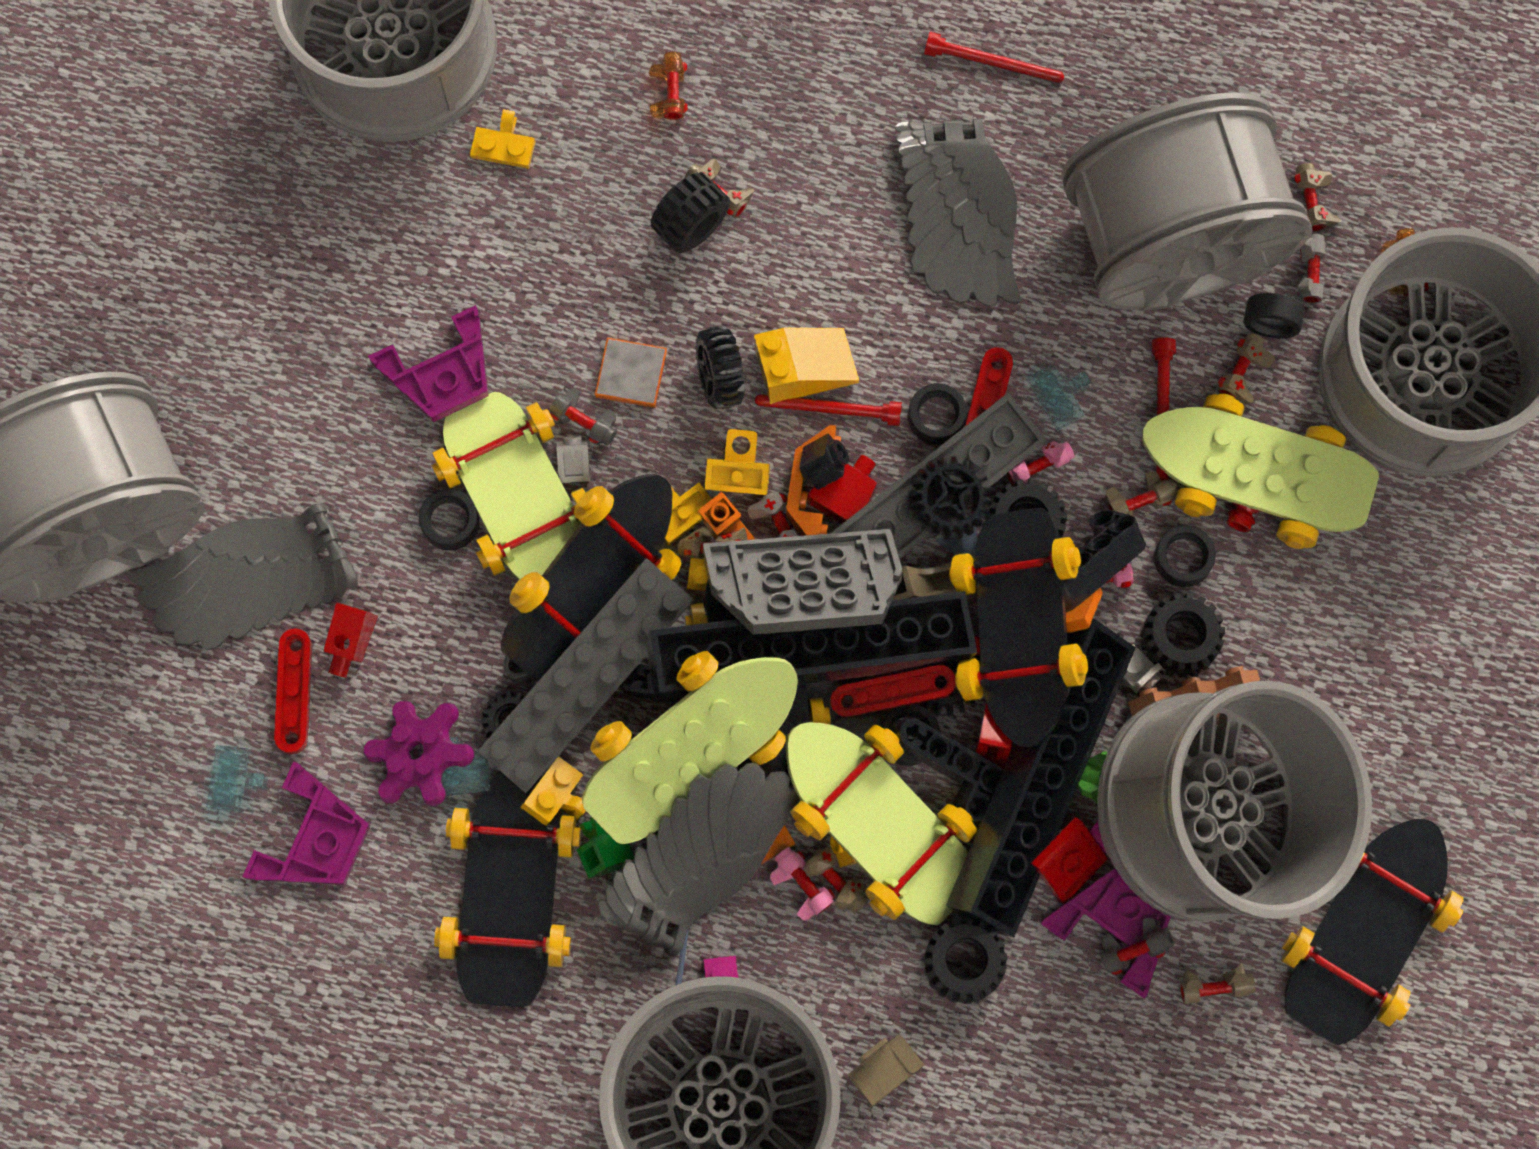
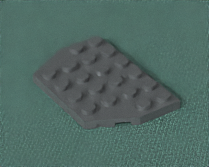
[703,529,902,634]

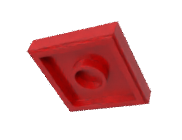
[1031,817,1108,904]

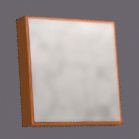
[595,338,667,408]

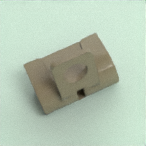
[847,1034,924,1108]

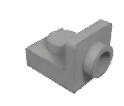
[556,436,590,483]

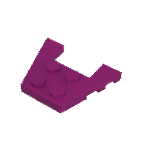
[368,305,489,423]
[242,761,370,885]
[1041,868,1171,999]

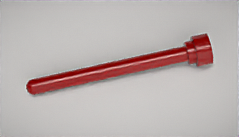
[924,31,1064,83]
[1152,337,1176,481]
[755,394,902,426]

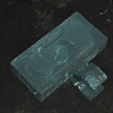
[1026,363,1091,432]
[441,737,490,796]
[206,745,268,813]

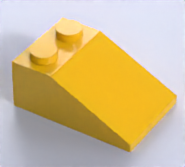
[754,328,859,404]

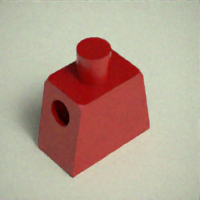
[807,455,877,525]
[324,602,378,678]
[975,704,1012,769]

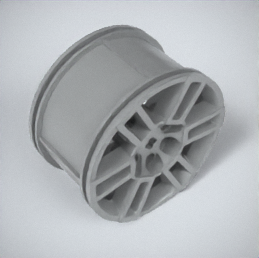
[269,0,498,142]
[1061,93,1313,311]
[1318,228,1539,477]
[0,372,205,603]
[1098,681,1372,921]
[599,976,840,1149]

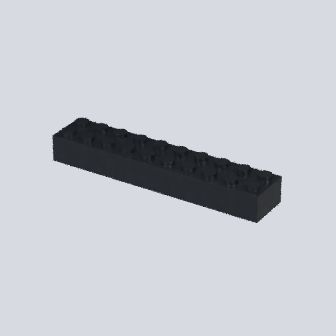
[646,591,977,703]
[946,619,1136,938]

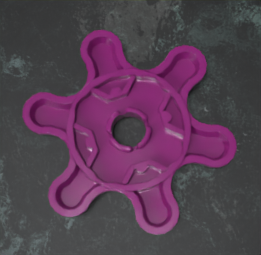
[364,701,474,807]

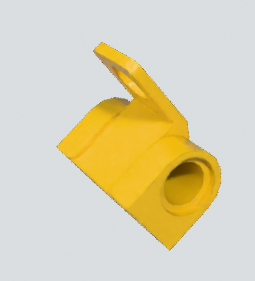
[704,429,770,495]

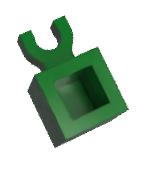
[577,817,634,879]

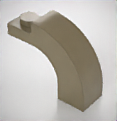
[893,554,975,600]

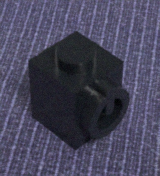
[800,433,849,490]

